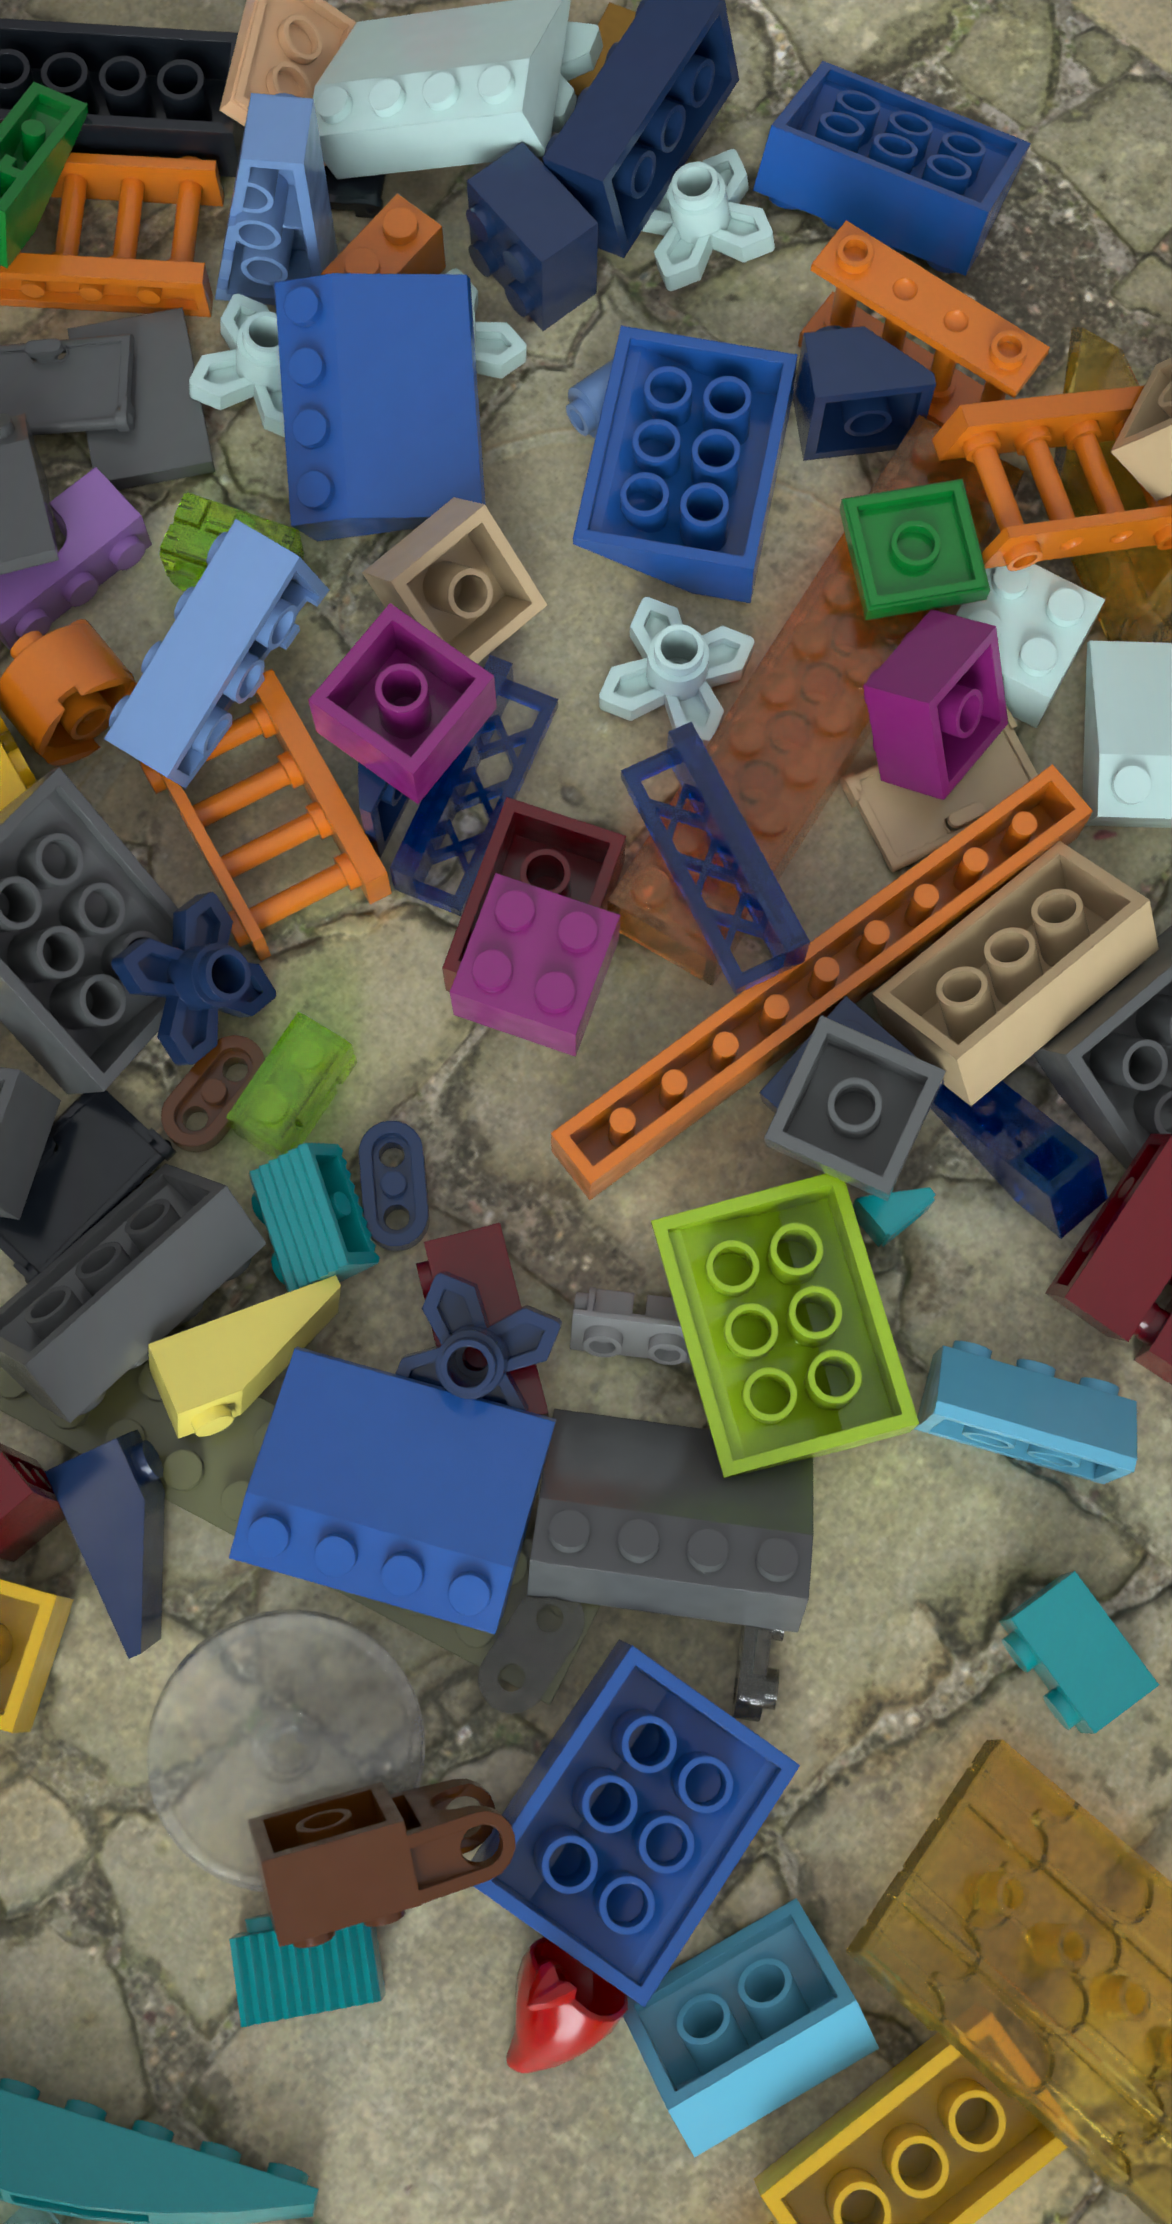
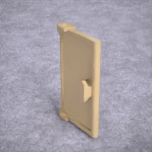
[840,706,1038,873]

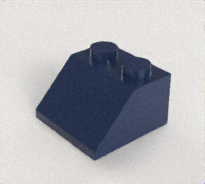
[793,326,936,461]

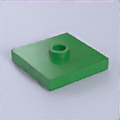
[839,479,990,620]

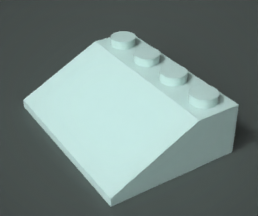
[313,0,571,179]
[1082,640,1172,828]

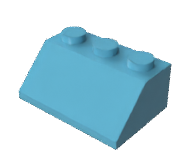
[914,1341,1137,1485]
[623,1898,879,2158]

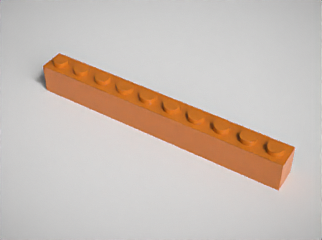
[551,764,1093,1200]

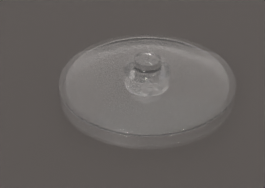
[146,1609,425,1892]

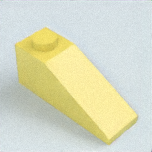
[148,1275,341,1439]

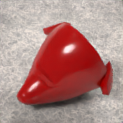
[506,1937,628,2074]

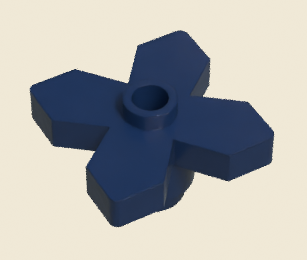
[111,892,276,1066]
[395,1271,562,1411]

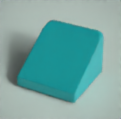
[852,1187,936,1247]

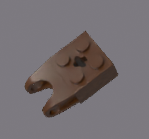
[247,1779,515,1948]

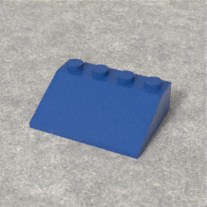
[753,61,1031,276]
[274,273,486,542]
[573,326,798,603]
[229,1347,556,1634]
[471,1640,800,2008]

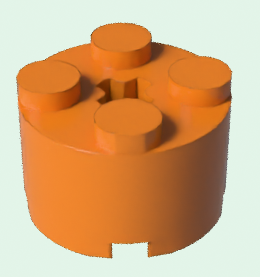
[0,619,137,766]

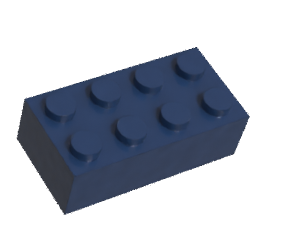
[542,0,739,258]

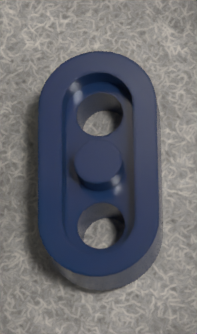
[359,1121,430,1251]

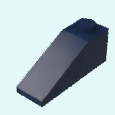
[45,1429,165,1659]

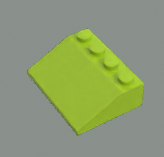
[651,1173,919,1478]

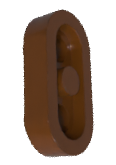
[161,1035,269,1152]

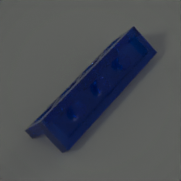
[390,655,558,916]
[621,722,810,995]

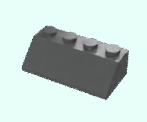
[0,1163,267,1423]

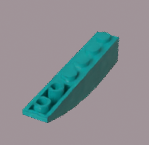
[0,2078,319,2224]

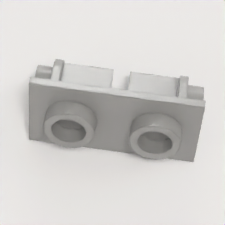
[570,1287,691,1365]

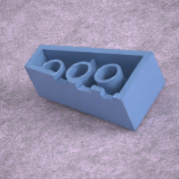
[215,93,337,305]
[104,519,329,789]

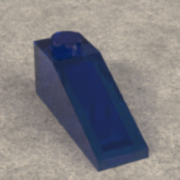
[930,1081,1108,1239]

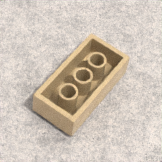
[872,841,1159,1106]

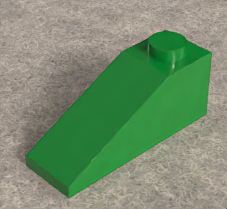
[0,82,88,268]

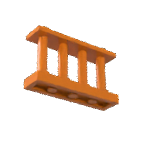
[0,152,224,317]
[798,220,1050,456]
[932,385,1172,571]
[138,669,392,962]

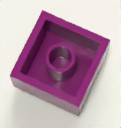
[308,603,497,804]
[864,609,1008,800]
[450,873,620,1057]

